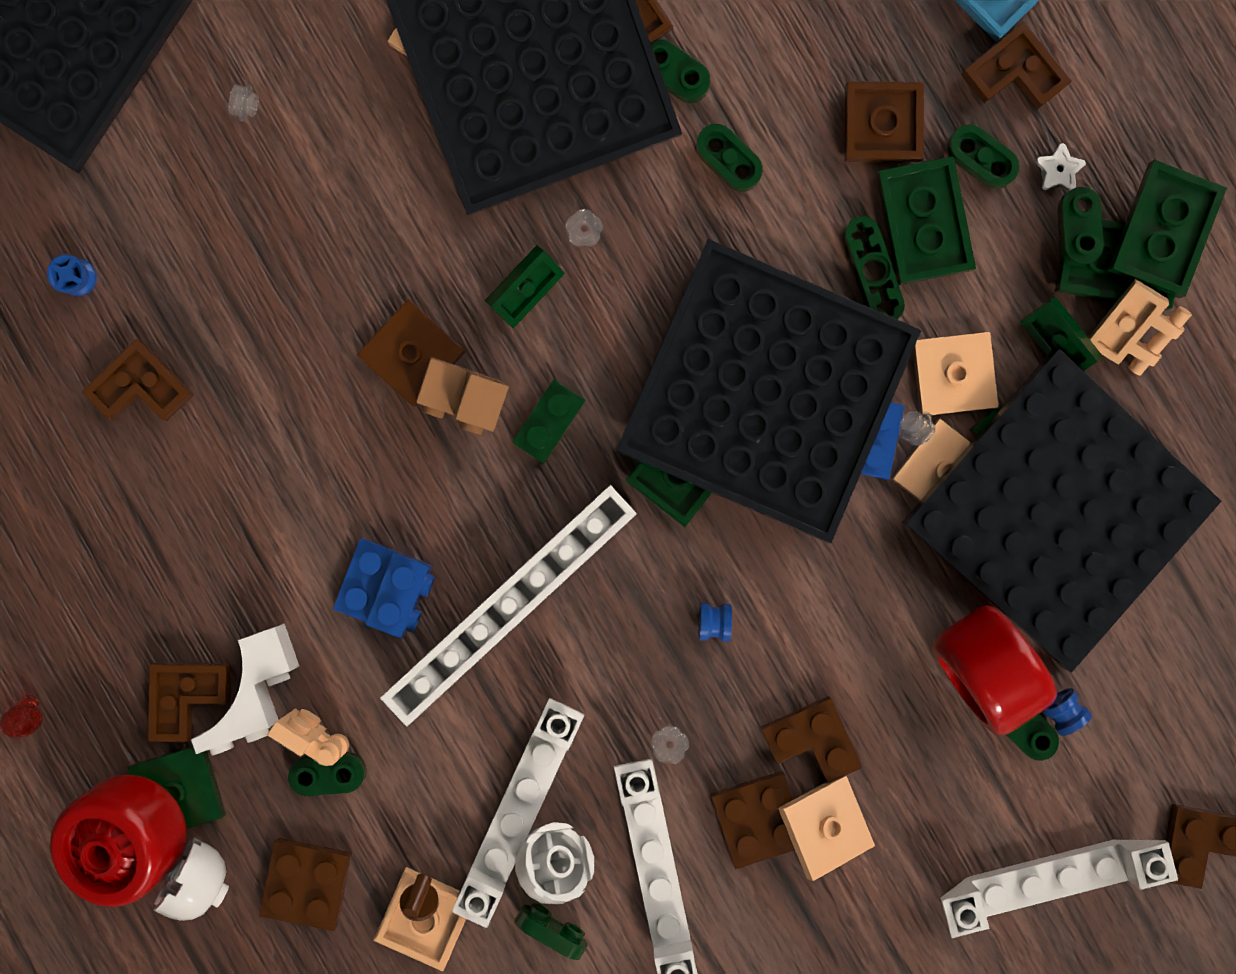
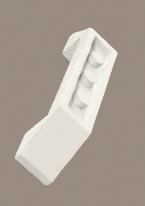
[452,698,585,928]
[614,758,698,974]
[940,840,1178,938]

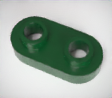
[651,39,710,103]
[696,124,763,192]
[947,124,1019,189]
[1057,187,1104,266]
[1006,714,1059,761]
[288,752,367,796]
[514,903,588,960]

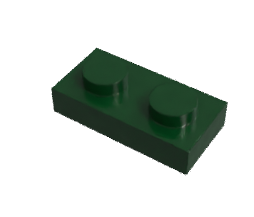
[484,245,565,329]
[1020,296,1103,371]
[512,380,586,464]

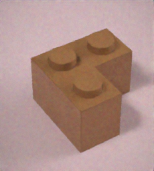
[416,356,509,435]

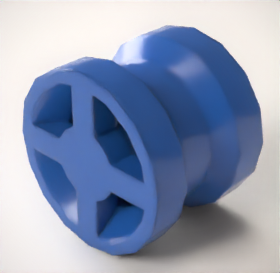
[47,254,97,296]
[698,603,732,642]
[1042,688,1092,736]

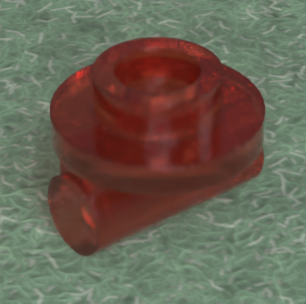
[0,694,43,738]

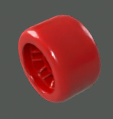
[932,605,1057,736]
[50,775,187,907]

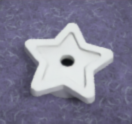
[1035,143,1086,191]

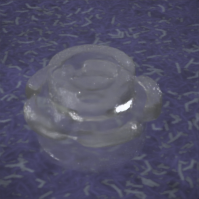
[228,84,259,122]
[566,210,603,247]
[899,411,936,446]
[651,726,689,764]

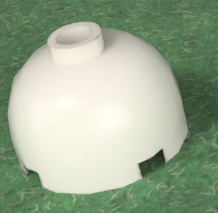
[515,822,594,904]
[154,837,229,921]

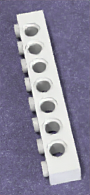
[380,485,637,727]

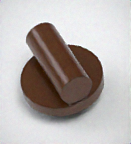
[399,874,439,921]

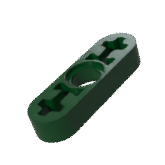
[842,216,905,319]

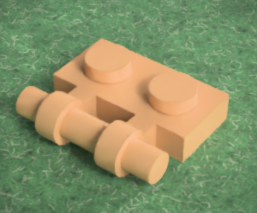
[1088,279,1192,376]
[268,709,349,766]

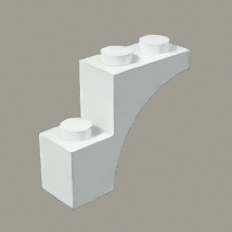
[191,624,299,756]

